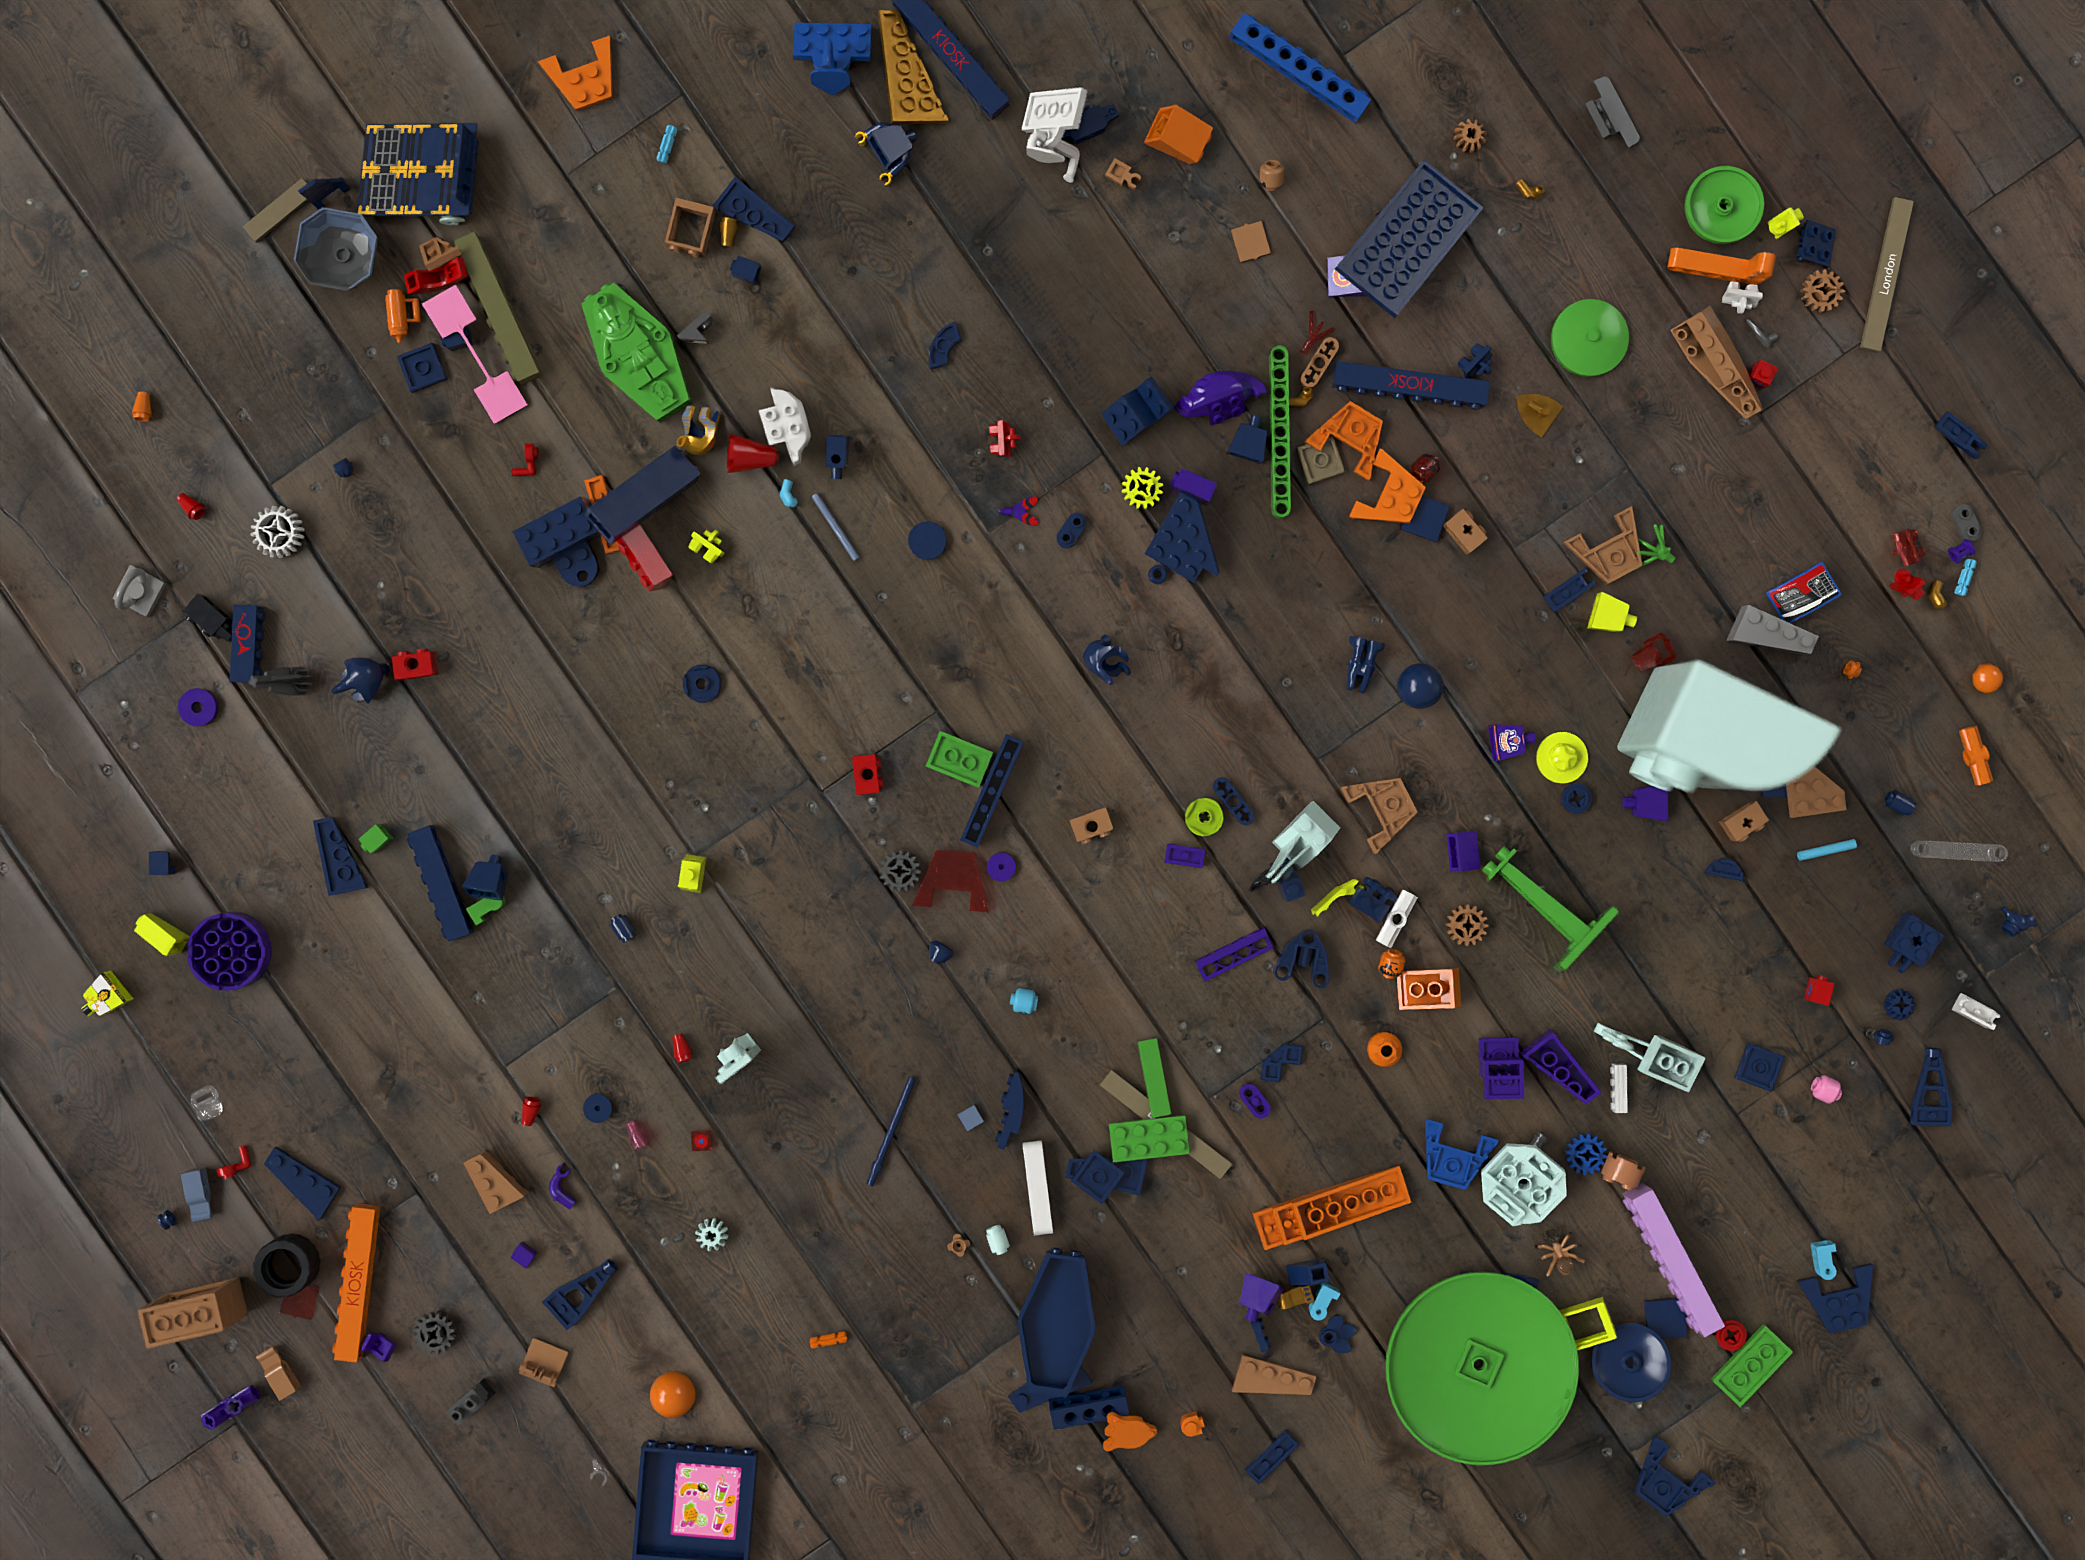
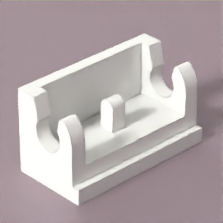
[1952,993,2000,1030]

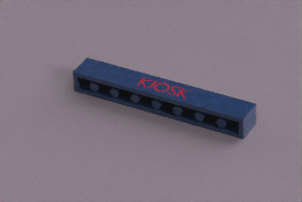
[891,0,1010,120]
[1332,361,1490,410]

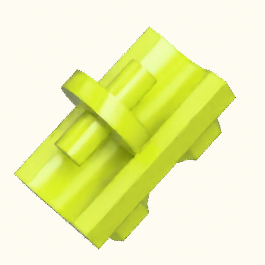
[1767,207,1804,239]
[688,530,725,564]

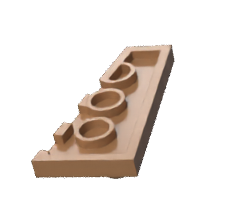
[1232,1353,1316,1395]

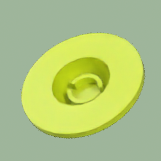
[1536,732,1588,783]

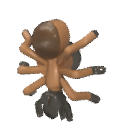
[1535,1227,1585,1277]

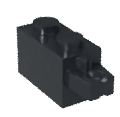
[182,594,233,642]

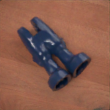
[1346,636,1385,693]

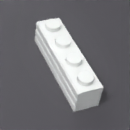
[1610,1063,1627,1113]

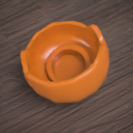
[1972,663,2003,693]

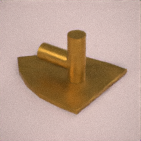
[1516,394,1564,438]

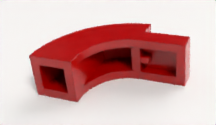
[404,258,468,294]

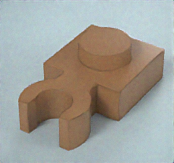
[1105,158,1141,190]

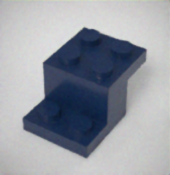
[1101,376,1173,446]

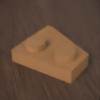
[419,237,462,271]

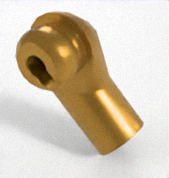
[1928,580,1947,609]

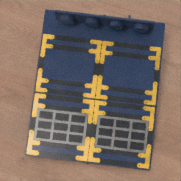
[357,123,479,216]

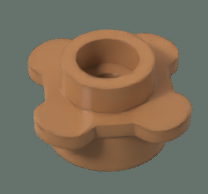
[947,1234,970,1257]

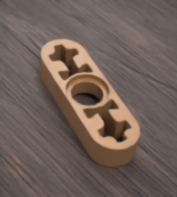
[1300,337,1339,388]

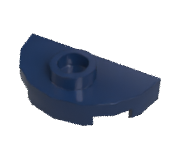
[1704,859,1744,881]

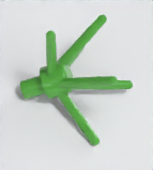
[1635,524,1675,570]

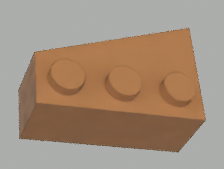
[463,1151,529,1214]

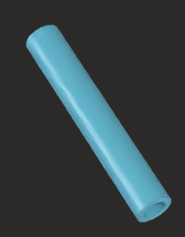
[1797,839,1857,861]

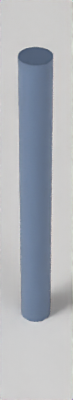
[812,493,859,561]

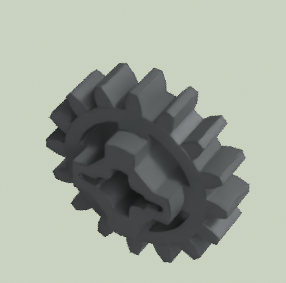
[879,850,921,892]
[413,1312,456,1355]

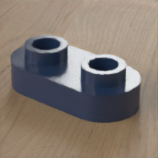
[1056,513,1086,548]

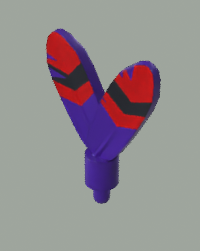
[998,497,1039,526]

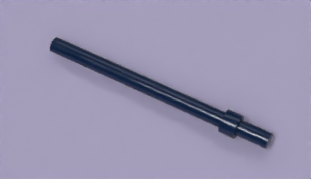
[866,1077,916,1186]

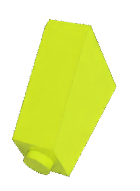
[134,913,190,956]

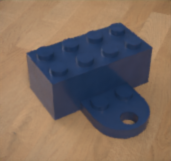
[512,496,602,587]

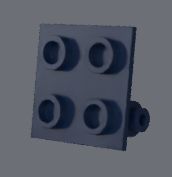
[1796,220,1836,267]

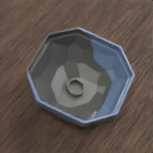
[294,207,378,292]

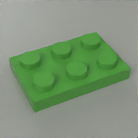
[926,731,993,788]

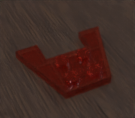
[912,850,989,912]

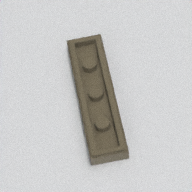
[243,178,309,243]

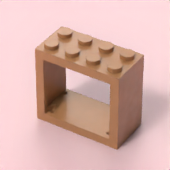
[138,1277,248,1348]

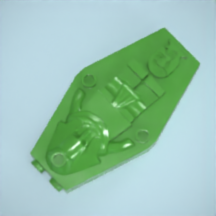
[581,283,692,423]

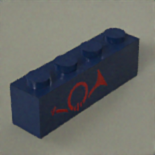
[230,605,265,683]

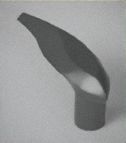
[1746,319,1778,348]

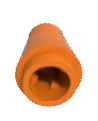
[131,392,152,422]

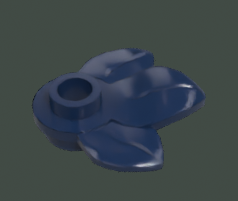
[1319,1315,1357,1353]

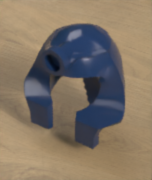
[1083,634,1131,685]
[332,657,389,704]

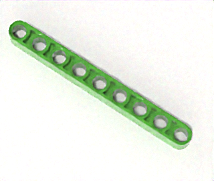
[1269,345,1291,519]

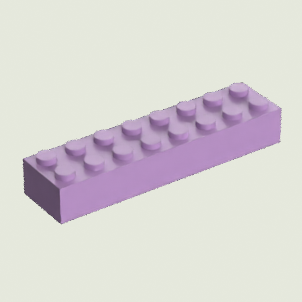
[1622,1183,1725,1337]

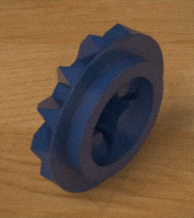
[1561,783,1592,814]
[1884,989,1916,1020]

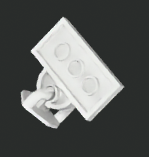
[1021,88,1087,183]

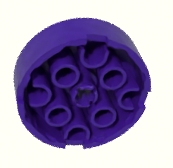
[187,912,272,990]

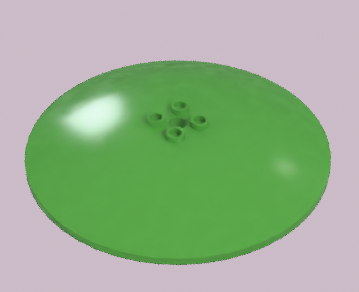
[1385,1272,1579,1465]

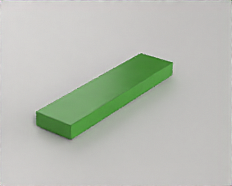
[1137,1038,1171,1118]

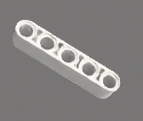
[1023,1140,1053,1236]

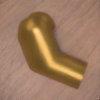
[1515,178,1544,199]
[1289,387,1313,407]

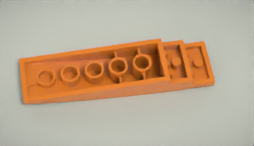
[1252,1166,1412,1250]

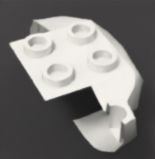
[759,387,811,466]

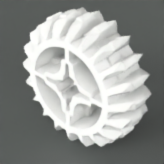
[251,506,305,558]

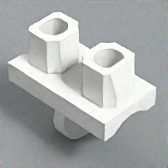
[1722,281,1763,314]

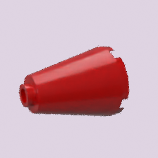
[727,434,779,473]

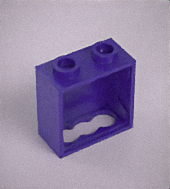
[1170,468,1217,506]

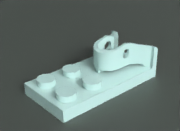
[716,1033,761,1084]

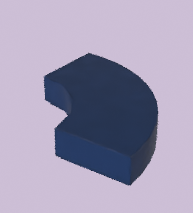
[929,321,962,370]

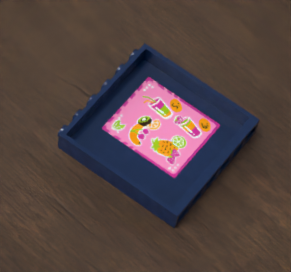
[632,1439,759,1560]

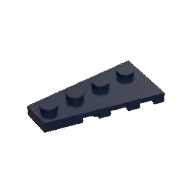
[712,177,795,242]
[313,817,368,896]
[264,1147,341,1220]
[1065,1158,1148,1196]
[1008,1366,1093,1413]

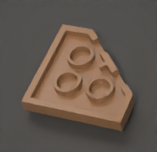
[1786,766,1847,818]

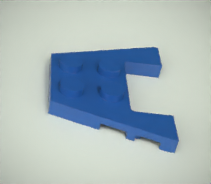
[1425,1118,1499,1190]

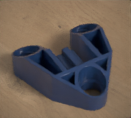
[1273,929,1329,988]

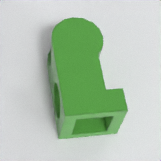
[466,896,505,925]

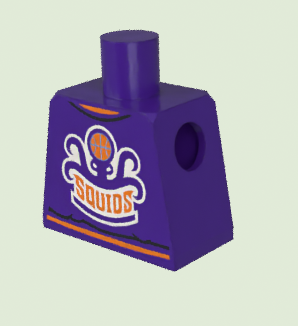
[1488,724,1535,761]

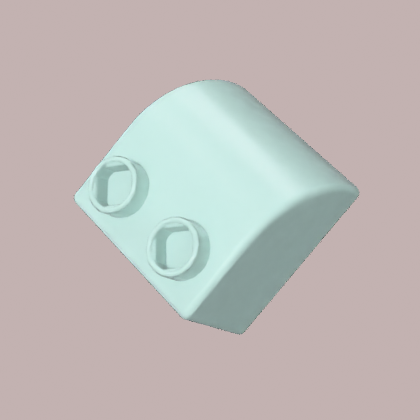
[1617,661,1840,792]

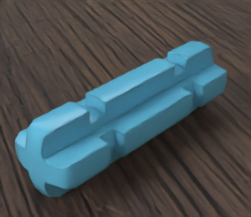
[657,125,677,163]
[1955,559,1977,596]

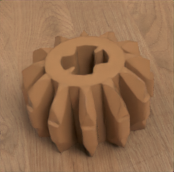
[1453,118,1487,153]

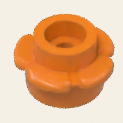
[1843,661,1862,679]

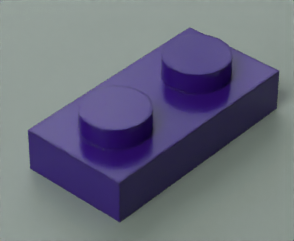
[1164,844,1205,868]

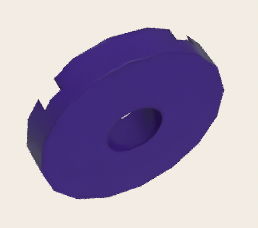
[178,688,218,727]

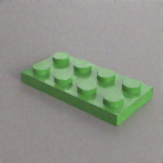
[1109,1115,1190,1162]
[1711,1324,1793,1407]

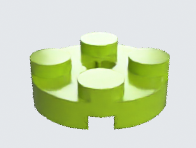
[1185,798,1223,836]

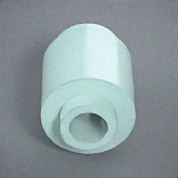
[986,1225,1010,1255]

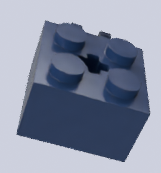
[1884,913,1944,974]

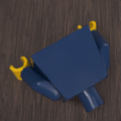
[855,122,916,186]

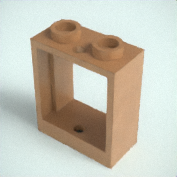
[665,198,716,257]

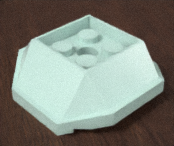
[1481,1143,1567,1226]

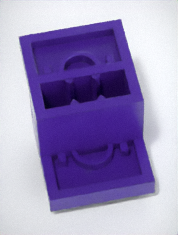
[1479,1037,1524,1099]

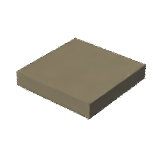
[1296,436,1345,485]

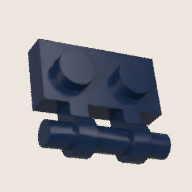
[1349,877,1397,923]

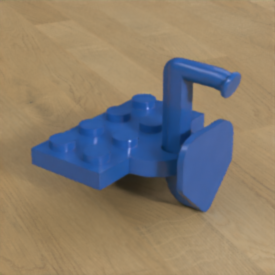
[793,23,872,95]

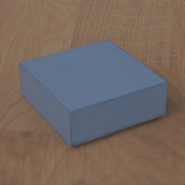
[958,1104,984,1131]

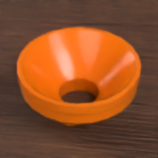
[1367,1032,1402,1067]

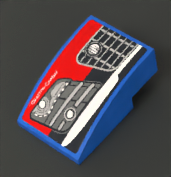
[1766,562,1842,623]

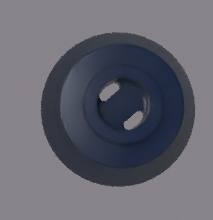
[928,940,953,964]

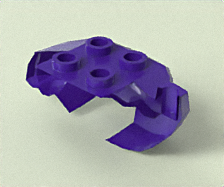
[1173,371,1267,426]

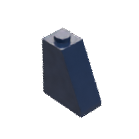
[1269,857,1305,902]

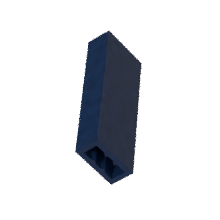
[585,446,701,545]

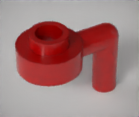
[512,443,539,476]
[216,1145,251,1179]

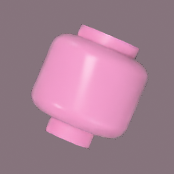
[1811,1075,1842,1104]

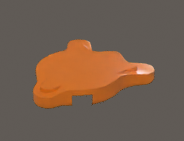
[1103,1412,1157,1451]

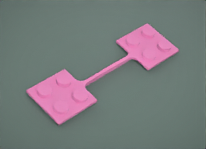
[422,285,528,424]

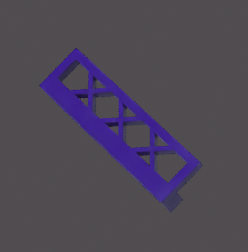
[1194,927,1273,981]

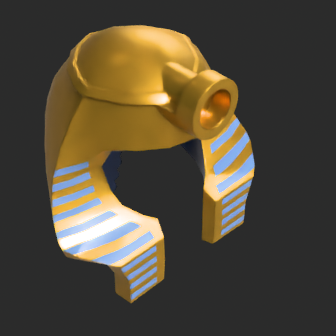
[677,405,721,455]

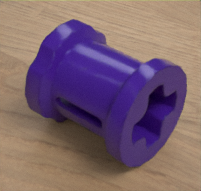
[1948,539,1975,564]

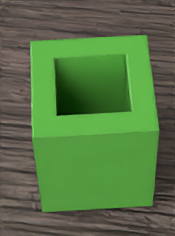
[358,824,393,854]

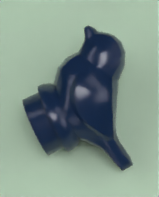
[2001,906,2036,937]

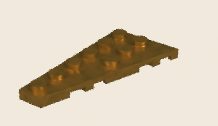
[878,10,949,124]

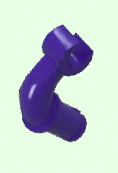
[549,1163,576,1210]

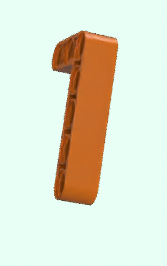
[1667,248,1776,285]

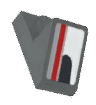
[677,310,713,344]

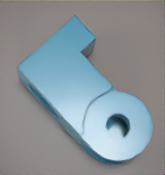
[1810,1240,1837,1280]
[1309,1283,1341,1320]

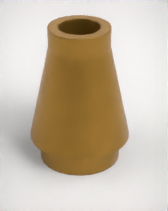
[720,217,739,247]

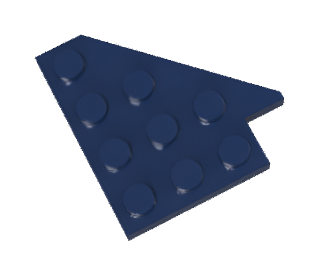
[1145,490,1220,583]

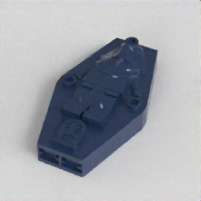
[1018,1248,1096,1398]

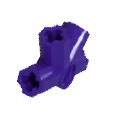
[201,1384,260,1430]

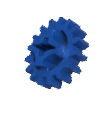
[1564,1133,1607,1175]

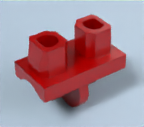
[989,420,1021,457]
[1889,569,1925,600]

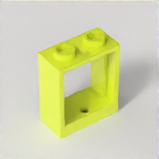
[1559,1297,1617,1351]

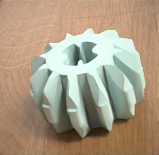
[695,1218,729,1251]

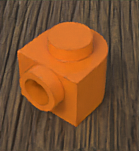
[1180,1411,1205,1437]

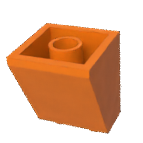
[1144,105,1213,164]

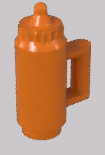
[385,289,421,344]

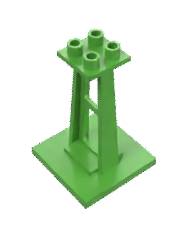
[1482,846,1619,972]

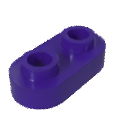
[1239,1083,1271,1119]

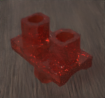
[1892,529,1925,566]

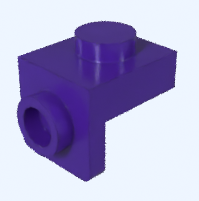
[361,1333,397,1362]

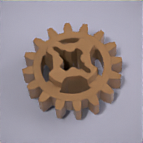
[1800,269,1845,313]
[1445,904,1488,946]

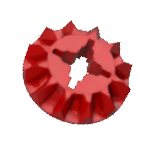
[1715,1319,1747,1351]

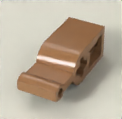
[256,1346,301,1401]

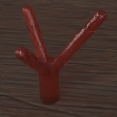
[1300,311,1335,355]

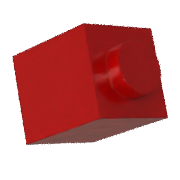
[1749,360,1778,389]
[1804,975,1835,1006]

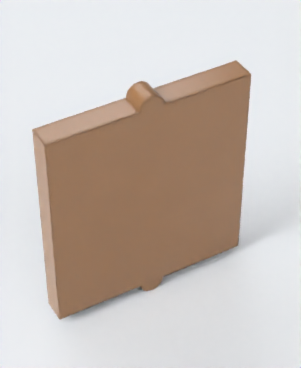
[1231,221,1271,263]

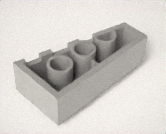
[1726,605,1819,655]

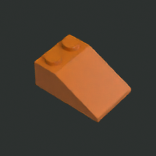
[1397,968,1462,1010]

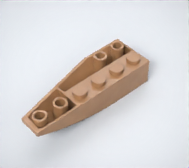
[1670,305,1763,419]

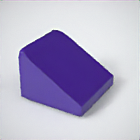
[510,1242,538,1268]

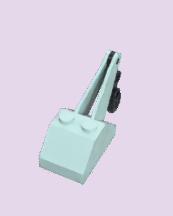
[1249,801,1340,892]

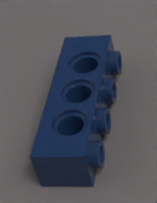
[1048,1385,1129,1430]

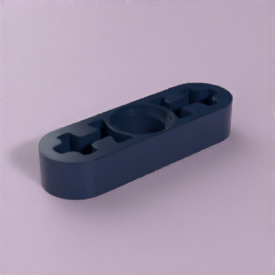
[1213,778,1254,825]

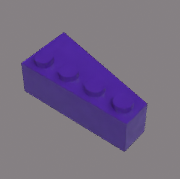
[1520,1028,1601,1104]

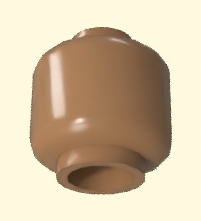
[1259,160,1285,191]

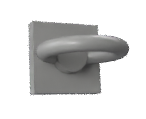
[112,565,167,617]

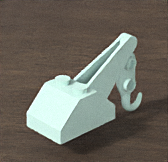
[1594,1023,1705,1092]

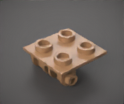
[519,1338,568,1387]

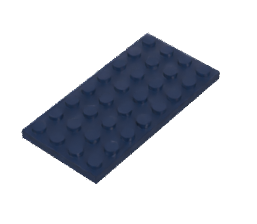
[1334,160,1483,318]

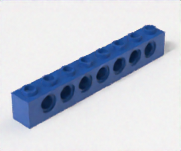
[1229,13,1371,124]

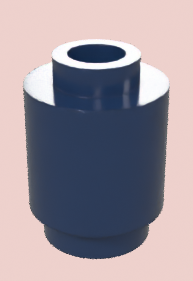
[1885,790,1916,816]
[609,914,636,943]

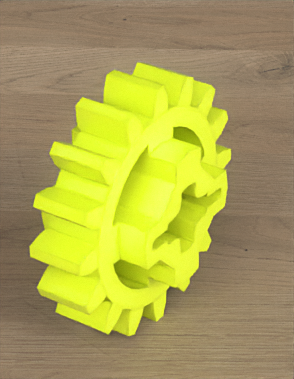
[1122,467,1163,509]

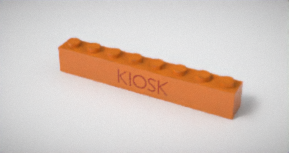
[332,1204,380,1363]

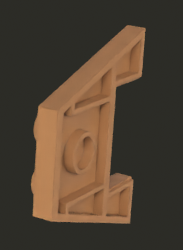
[1563,506,1643,584]

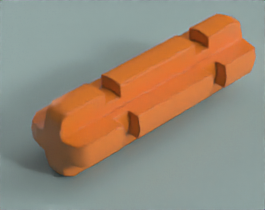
[810,1331,847,1349]

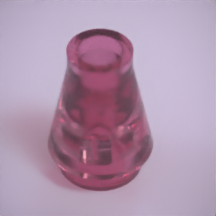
[625,1120,649,1150]

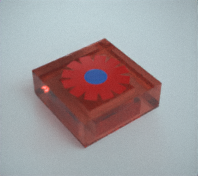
[691,1130,712,1151]

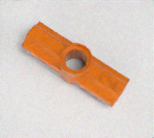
[1959,726,1993,785]

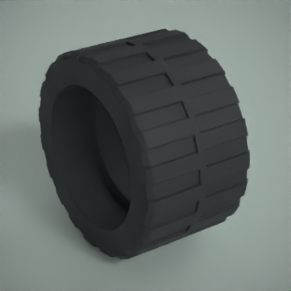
[253,1234,320,1298]

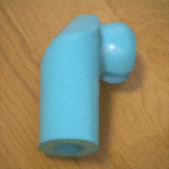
[780,479,798,508]

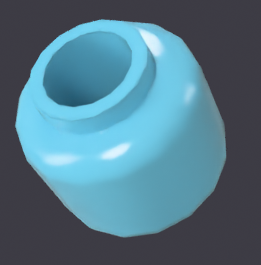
[1010,988,1038,1015]

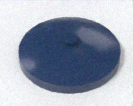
[1592,1323,1671,1402]

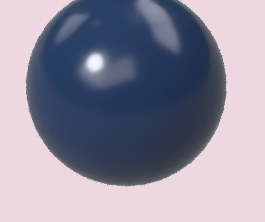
[1397,663,1444,709]

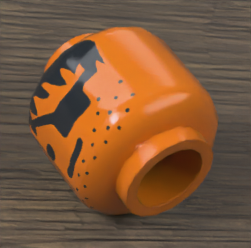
[1378,949,1406,979]

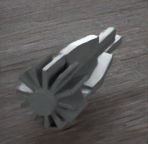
[249,667,312,696]

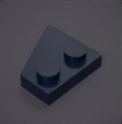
[1250,1318,1271,1359]

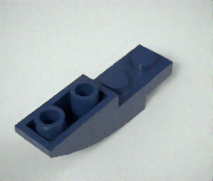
[995,1070,1024,1150]

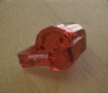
[1631,633,1676,672]

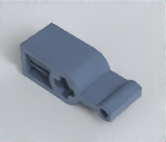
[181,1167,213,1222]

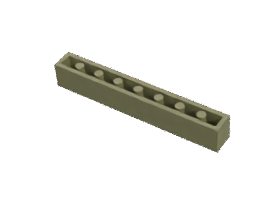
[454,232,543,385]

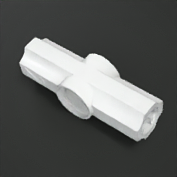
[1376,889,1418,948]

